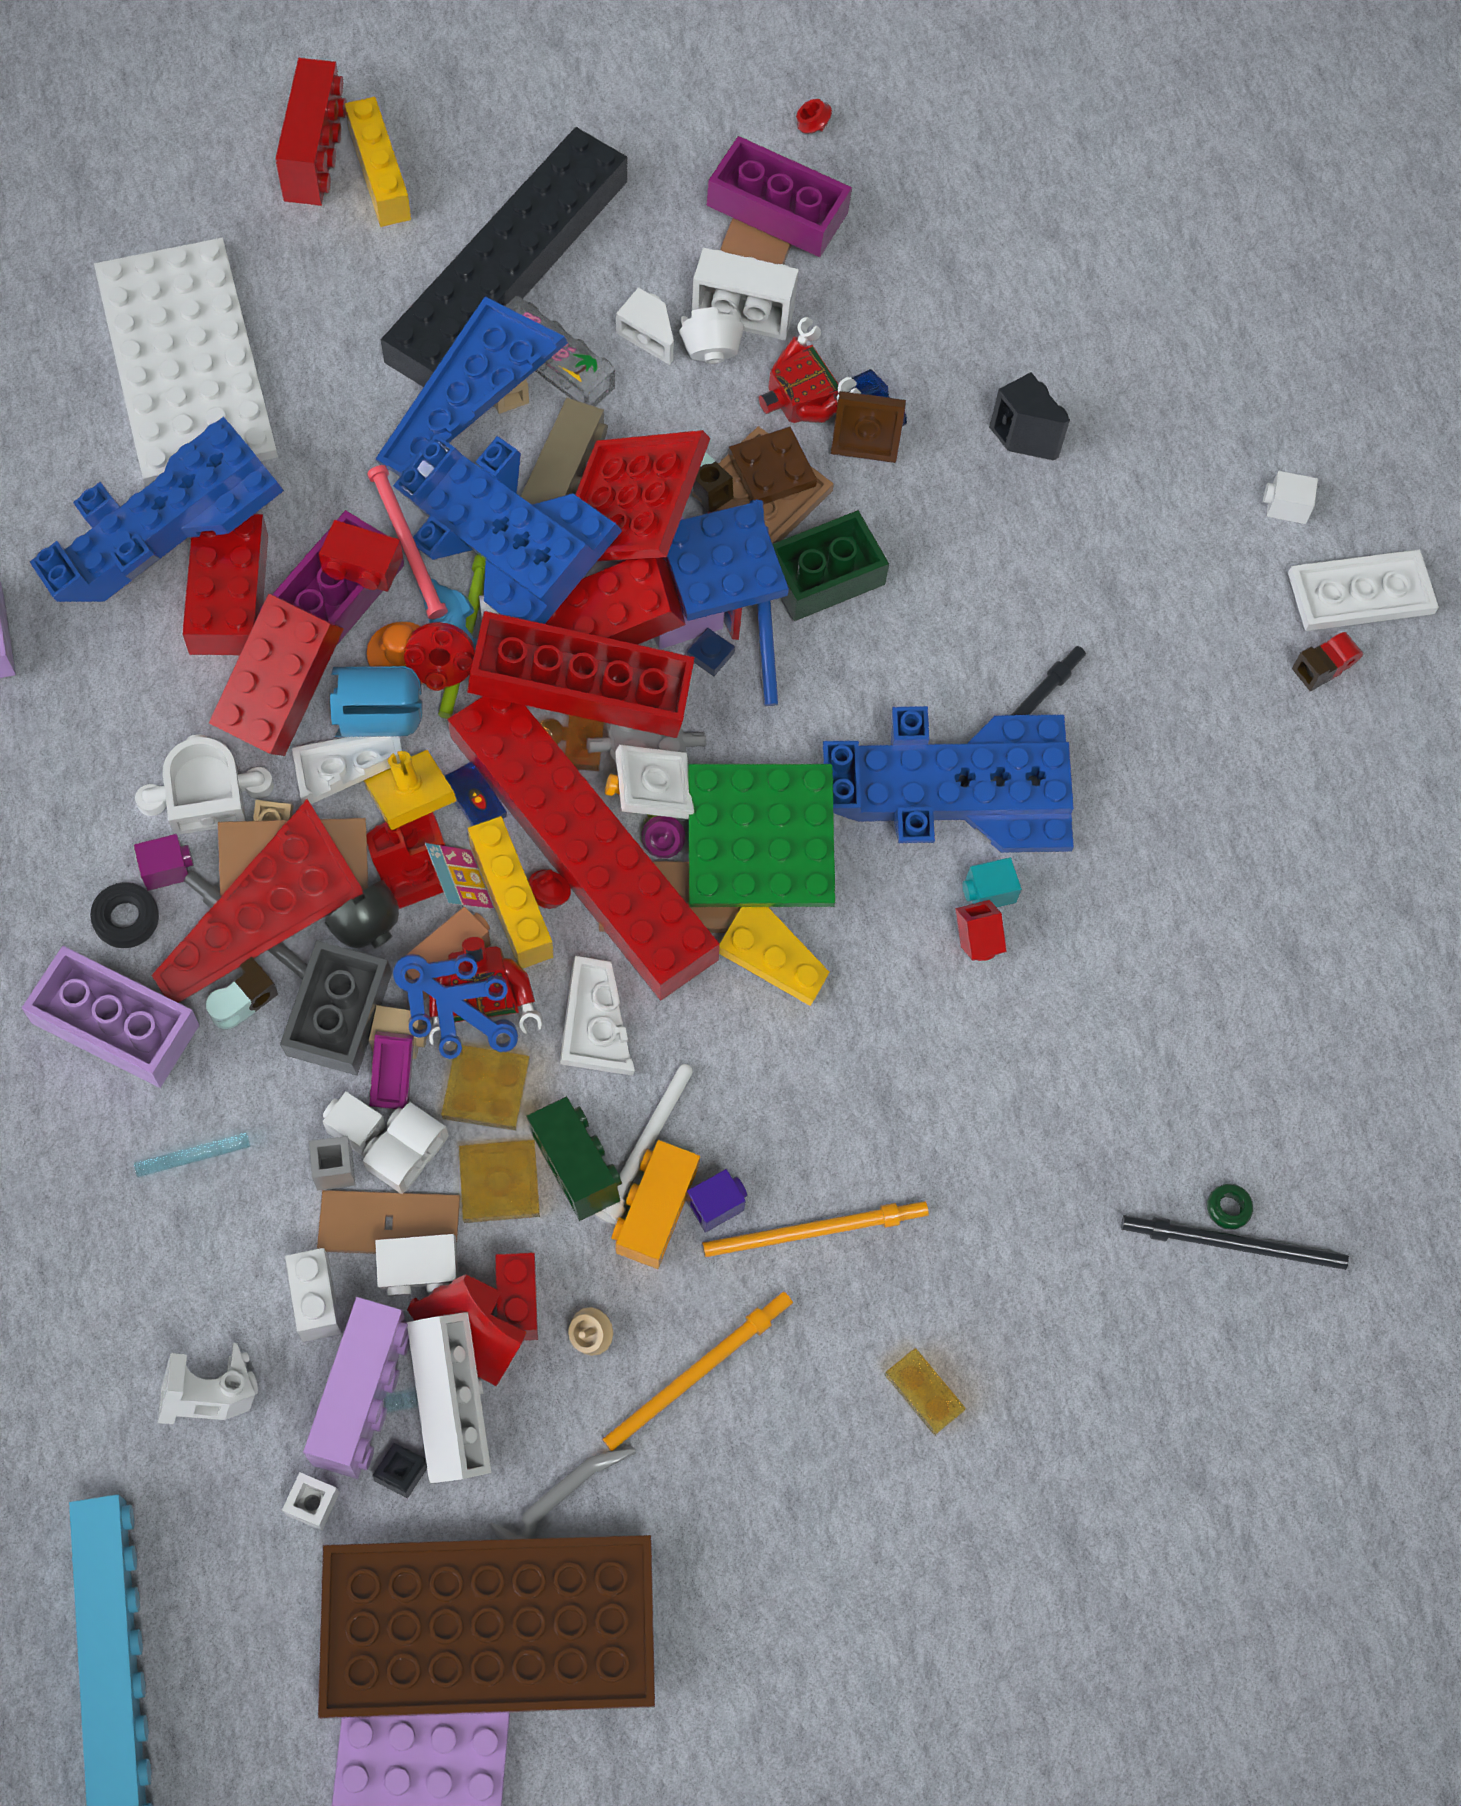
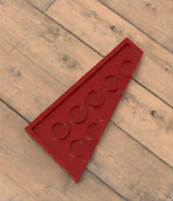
[151,799,363,1003]

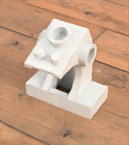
[158,1343,258,1424]

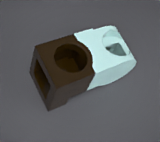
[692,452,734,512]
[206,956,278,1029]

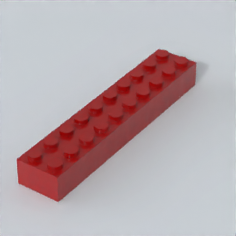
[447,696,720,1001]

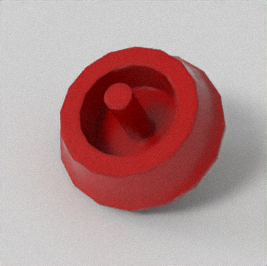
[796,99,832,134]
[528,869,571,909]

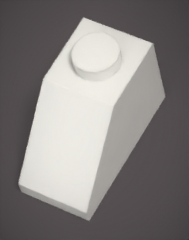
[616,287,674,365]

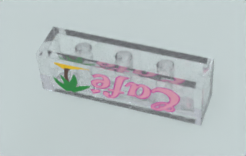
[505,295,615,407]

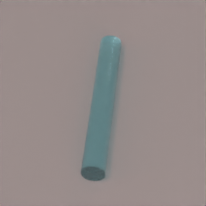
[134,1132,251,1177]

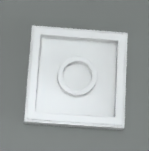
[615,744,694,819]

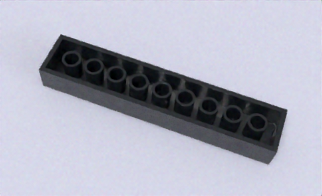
[381,127,627,387]

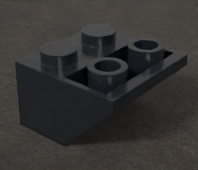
[989,372,1070,461]

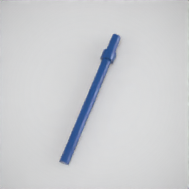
[749,500,778,706]

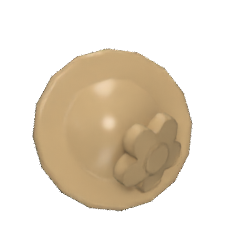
[568,1307,613,1356]

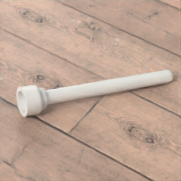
[595,1064,693,1225]

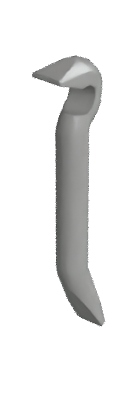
[490,1449,636,1540]

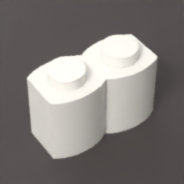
[363,1102,449,1194]

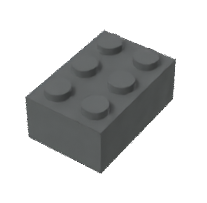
[280,940,392,1076]

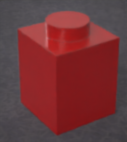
[955,900,1007,961]

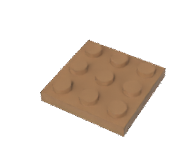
[692,426,834,544]

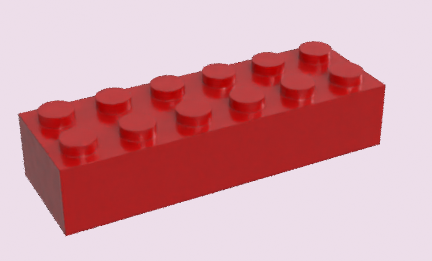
[467,611,695,738]

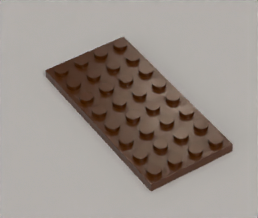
[318,1535,655,1719]

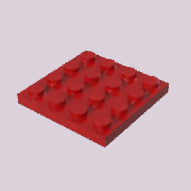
[575,430,711,561]

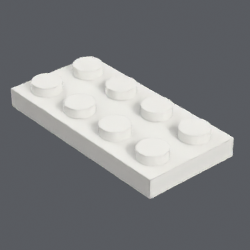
[1288,549,1439,631]

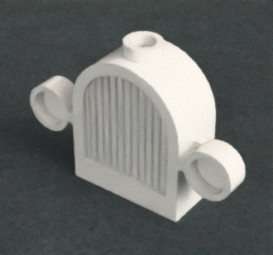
[135,734,274,835]

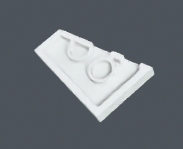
[292,736,402,804]
[560,956,635,1076]

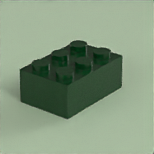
[773,510,889,622]

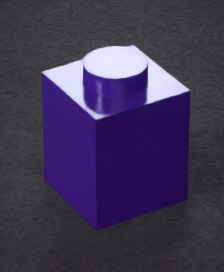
[686,1169,748,1233]

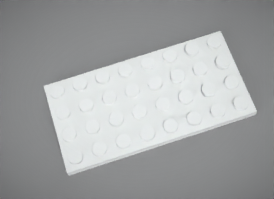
[94,238,278,486]

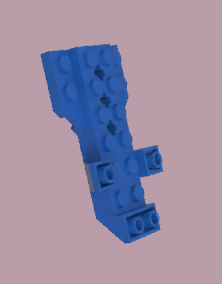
[30,416,284,602]
[393,434,622,624]
[823,706,1074,853]

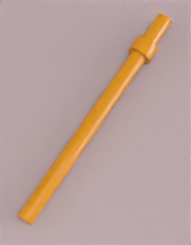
[702,1201,929,1257]
[602,1291,793,1452]

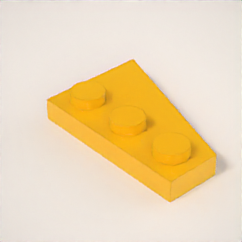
[719,907,830,1006]

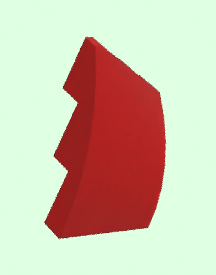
[366,812,446,909]
[407,1274,527,1387]

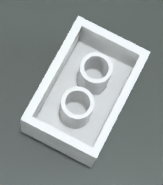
[692,248,799,341]

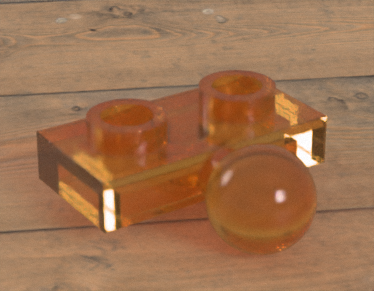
[540,715,605,772]

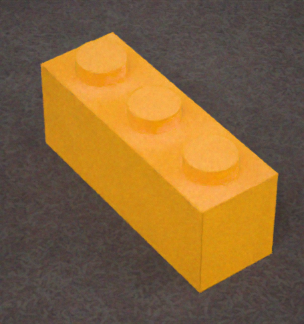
[611,1140,700,1269]

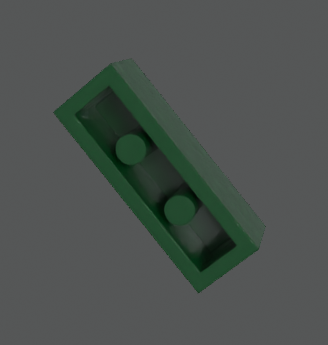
[526,1096,622,1222]

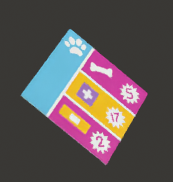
[425,843,494,909]

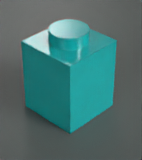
[962,857,1022,908]

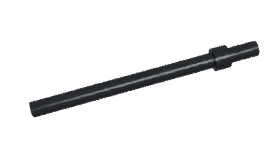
[956,646,1086,786]
[1121,1215,1349,1270]

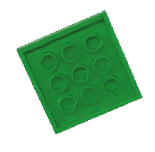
[688,764,836,907]

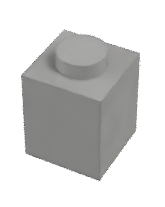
[309,1136,356,1191]

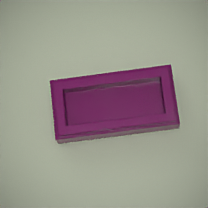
[369,1031,415,1109]

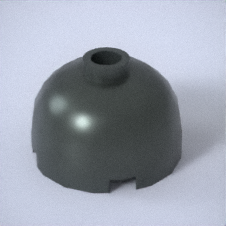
[324,880,399,949]

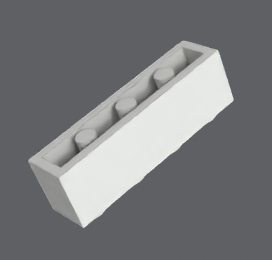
[407,1312,491,1483]

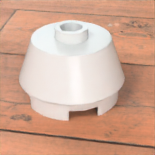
[679,307,744,364]

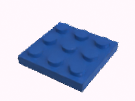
[665,502,789,621]

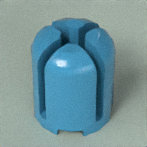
[330,666,423,737]

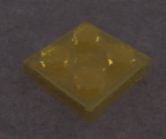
[441,1044,530,1131]
[459,1140,540,1223]

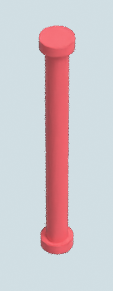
[367,465,448,619]

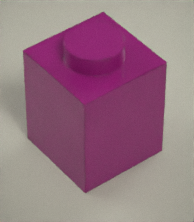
[134,834,194,891]

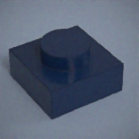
[687,628,735,677]

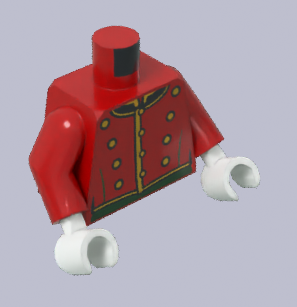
[759,317,861,423]
[427,937,542,1045]

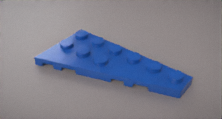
[376,297,568,476]

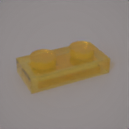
[884,1348,966,1436]

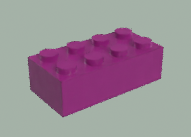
[707,136,852,257]
[260,510,405,646]

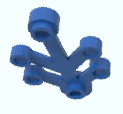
[393,954,518,1059]

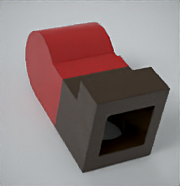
[1292,632,1364,692]

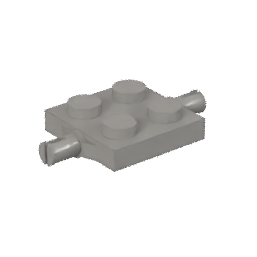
[587,723,706,767]

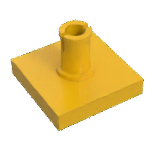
[363,750,457,830]

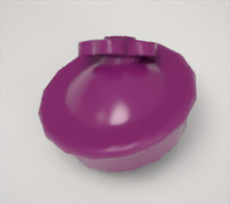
[642,816,685,858]

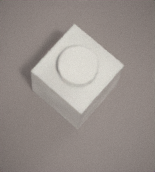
[1263,471,1318,524]
[323,1091,386,1157]

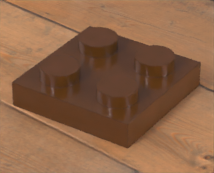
[831,391,906,463]
[728,426,817,505]

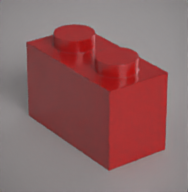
[319,520,403,592]
[496,1253,538,1341]

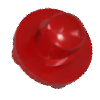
[404,622,475,691]

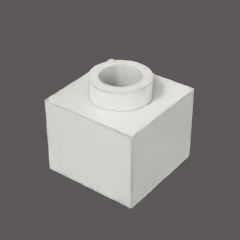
[282,1472,340,1531]

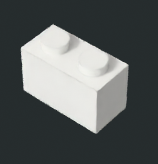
[375,1234,458,1296]
[285,1248,342,1342]

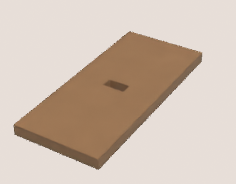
[317,1190,460,1254]

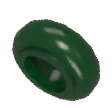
[1207,1184,1254,1230]

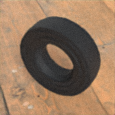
[90,882,159,948]

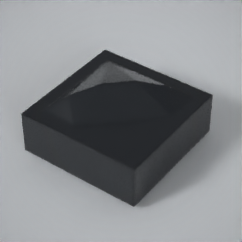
[372,1443,427,1499]

